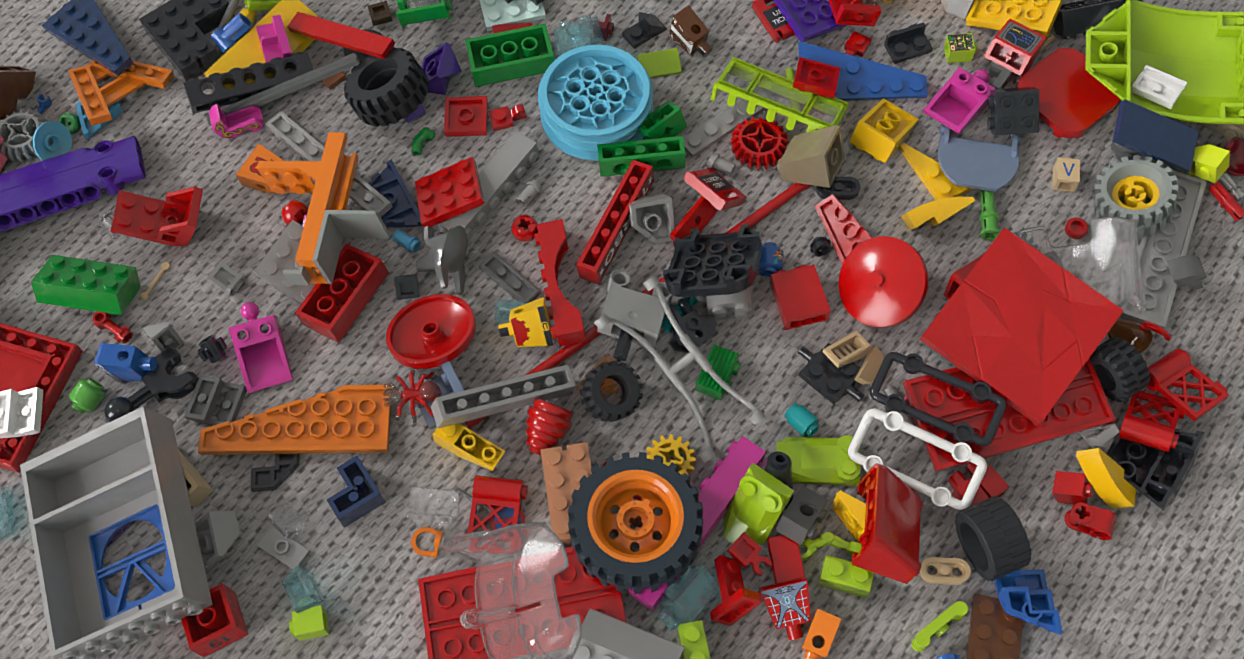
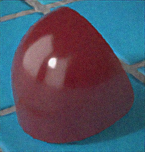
[1224,137,1244,176]

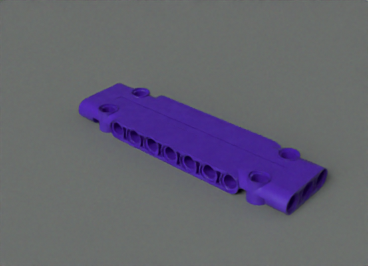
[0,136,146,232]

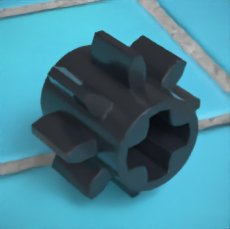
[198,335,227,363]

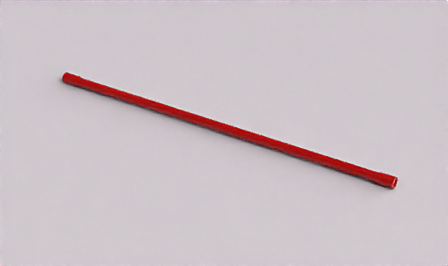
[465,183,812,429]

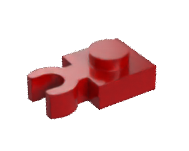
[726,532,772,577]

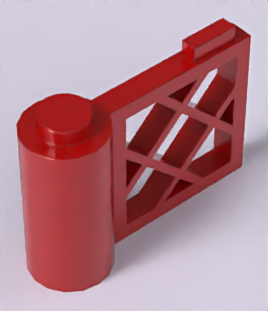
[1146,348,1229,422]
[1119,391,1185,452]
[466,475,528,552]

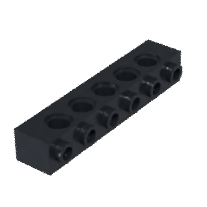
[184,52,314,114]

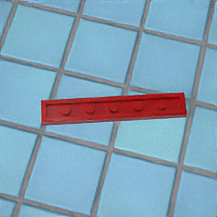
[287,12,395,59]

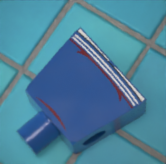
[94,343,157,382]

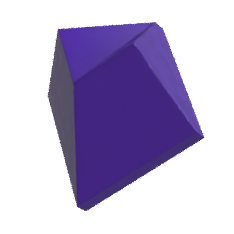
[421,42,462,95]

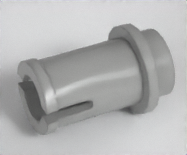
[707,153,736,177]
[516,180,542,208]

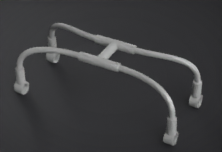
[594,275,766,463]

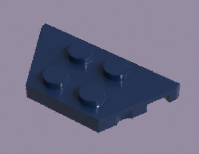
[368,159,422,228]

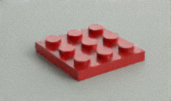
[414,156,485,227]

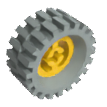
[1094,155,1178,238]

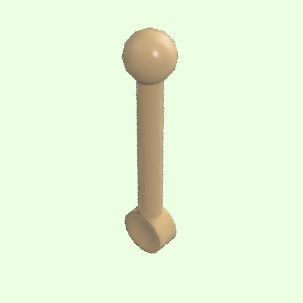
[140,262,170,301]

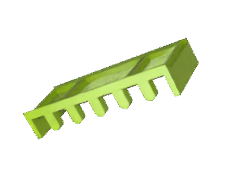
[710,57,849,133]

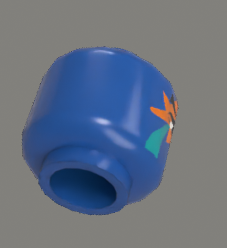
[758,242,784,277]

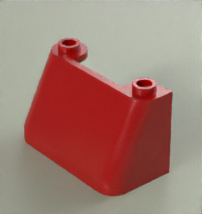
[852,463,923,584]

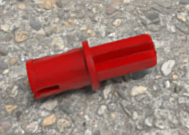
[1209,182,1244,222]

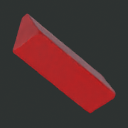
[767,535,805,583]

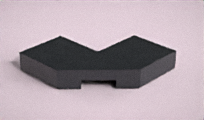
[251,454,300,492]

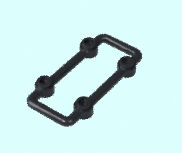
[870,352,1007,447]

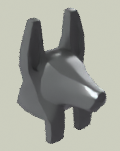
[416,226,468,295]

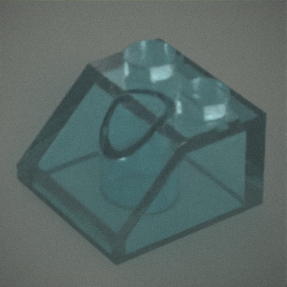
[554,14,604,56]

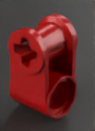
[1064,502,1116,541]

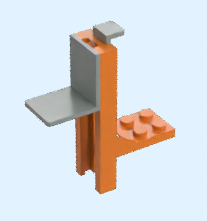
[257,132,390,286]

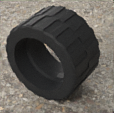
[955,496,1032,581]

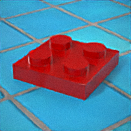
[792,57,840,99]
[444,96,488,137]

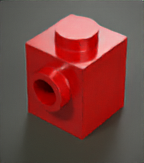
[1052,471,1093,504]

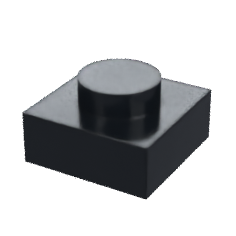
[394,274,420,300]

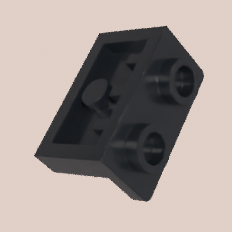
[884,22,933,64]

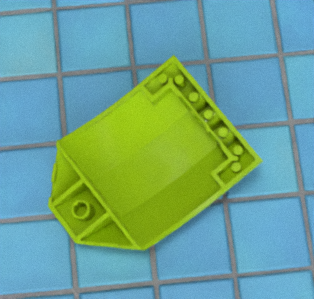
[1085,0,1244,124]

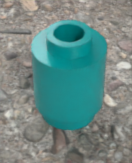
[784,403,820,437]

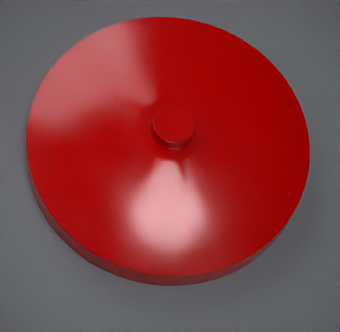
[838,236,928,328]
[386,294,476,369]

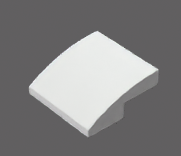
[0,387,43,438]

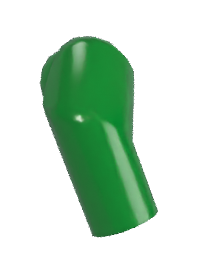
[411,127,435,155]

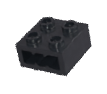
[987,87,1039,136]

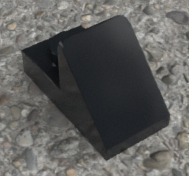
[622,12,667,49]

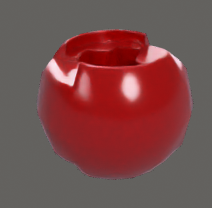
[281,200,308,225]
[511,214,538,242]

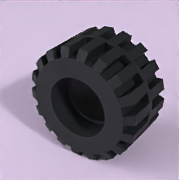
[1089,337,1150,402]
[580,361,643,422]

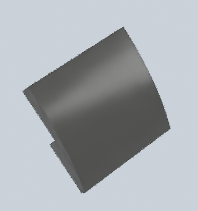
[184,375,247,426]

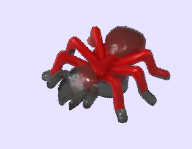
[383,370,442,423]

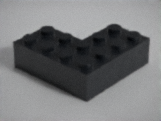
[139,0,235,82]

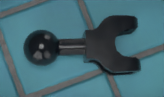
[104,348,199,422]

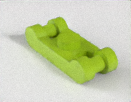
[911,601,968,652]

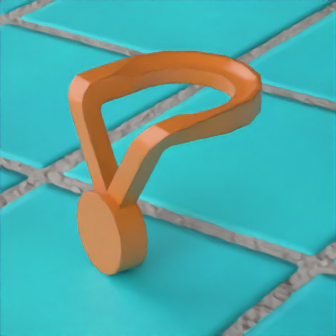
[411,527,444,558]

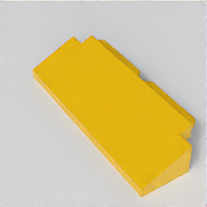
[204,0,317,89]

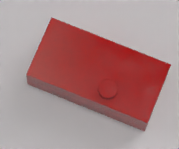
[295,243,389,343]

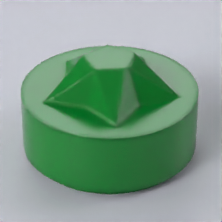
[58,113,81,134]

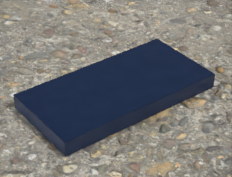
[1112,99,1198,173]

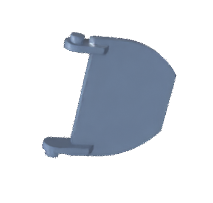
[938,125,1022,192]

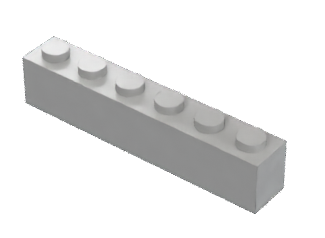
[438,131,538,240]
[431,365,576,429]

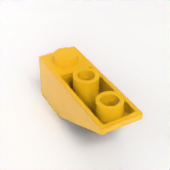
[433,423,506,471]

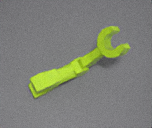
[799,532,862,561]

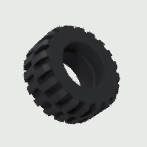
[344,47,428,127]

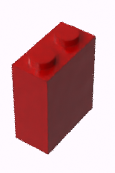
[770,264,831,330]

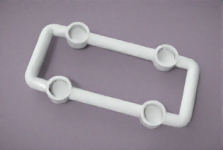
[848,408,987,510]

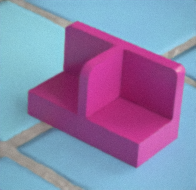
[256,15,291,62]

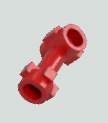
[93,312,133,344]

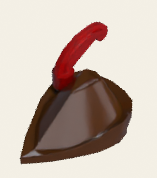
[1107,318,1171,354]

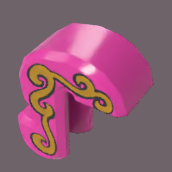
[209,104,264,139]

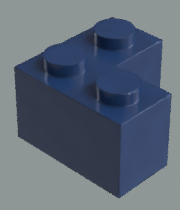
[327,455,386,528]

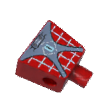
[758,577,811,640]

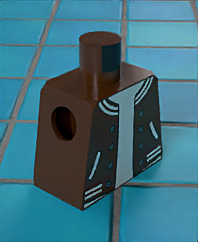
[669,5,713,57]

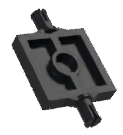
[798,343,865,405]

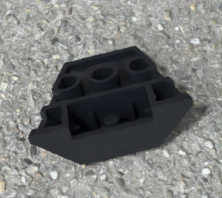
[1106,429,1205,511]

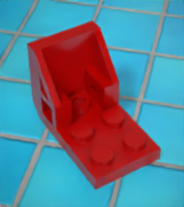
[110,187,203,246]

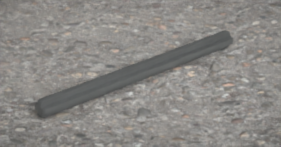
[206,53,360,125]

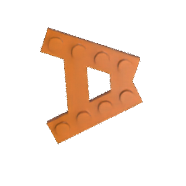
[68,60,174,126]

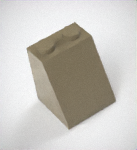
[777,125,845,188]

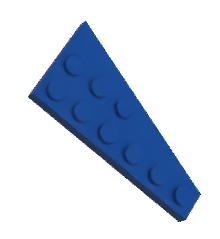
[798,41,928,101]

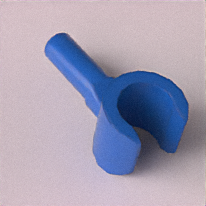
[37,94,52,115]

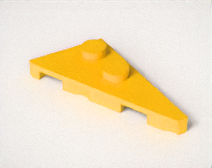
[899,143,974,200]

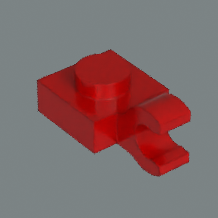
[844,31,872,57]
[488,104,527,131]

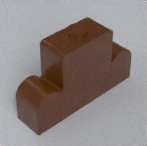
[0,66,36,120]

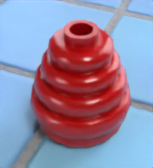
[525,398,573,455]

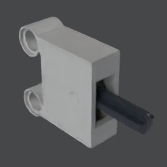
[597,270,673,362]

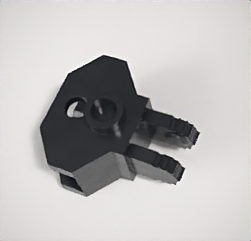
[669,298,717,353]

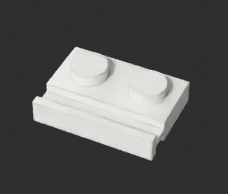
[1131,65,1187,109]

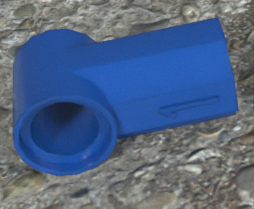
[210,13,253,54]

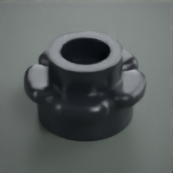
[810,237,831,257]

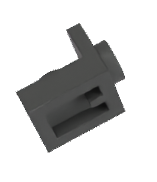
[989,63,1012,89]

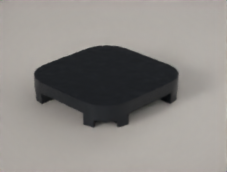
[663,225,763,297]

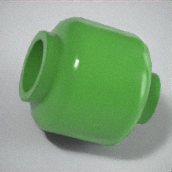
[69,378,105,413]

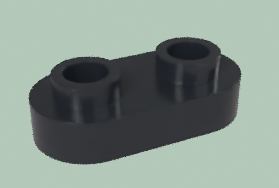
[816,177,861,200]

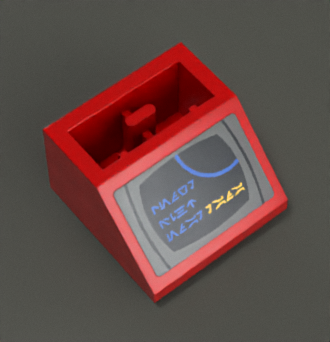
[984,18,1047,76]

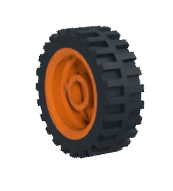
[568,452,704,594]

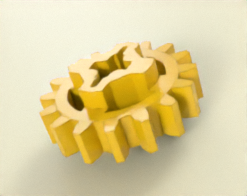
[646,434,696,476]

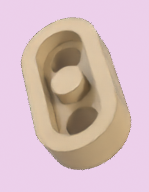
[919,557,971,585]

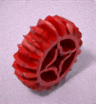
[730,116,789,170]

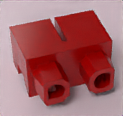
[948,463,1010,507]

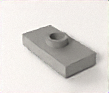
[257,526,311,572]

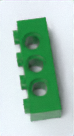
[597,136,685,177]

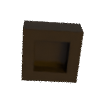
[367,1,393,26]

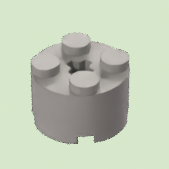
[706,286,753,321]

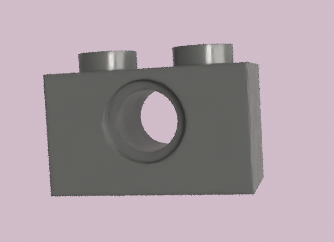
[776,485,828,545]

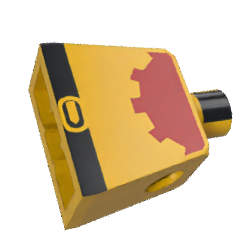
[499,297,554,347]

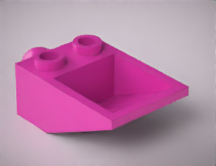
[923,67,995,134]
[229,302,293,393]

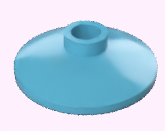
[33,121,72,161]

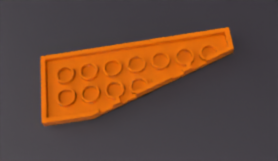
[198,385,392,455]

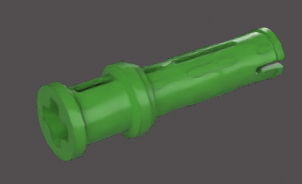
[979,190,1000,240]

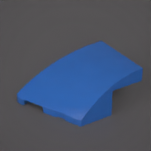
[994,569,1063,635]

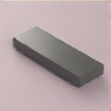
[479,252,541,305]

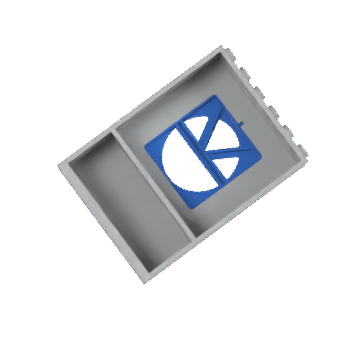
[20,406,212,659]

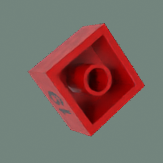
[182,583,249,658]

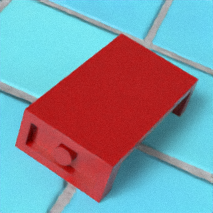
[829,0,882,27]

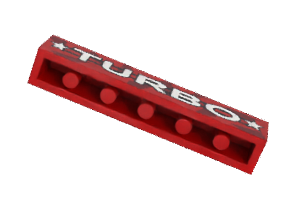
[576,160,655,285]

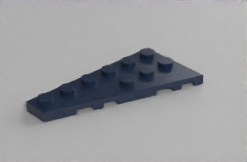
[41,0,134,76]

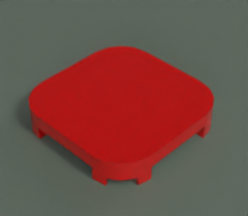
[1016,48,1120,140]

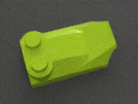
[776,435,860,486]
[723,463,794,546]

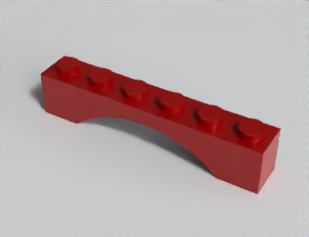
[534,219,587,347]

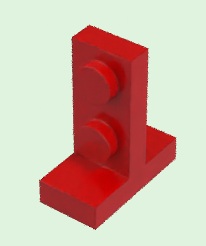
[710,555,763,626]

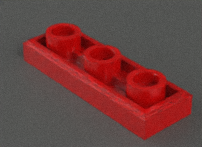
[669,195,718,242]

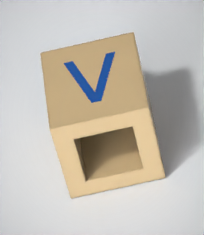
[1052,157,1080,192]

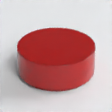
[1064,217,1088,239]

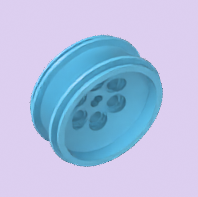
[538,45,653,161]

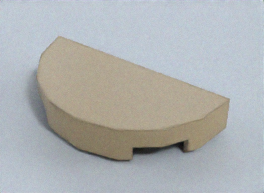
[854,346,884,385]

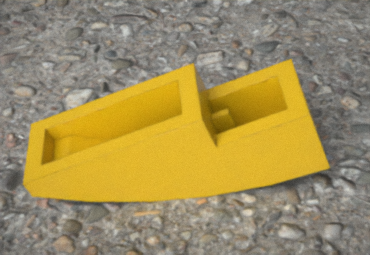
[901,197,975,230]
[1076,448,1136,509]

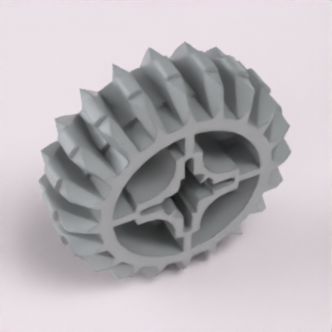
[0,109,50,163]

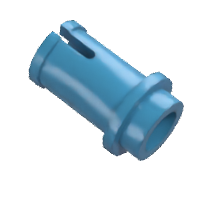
[392,229,421,253]

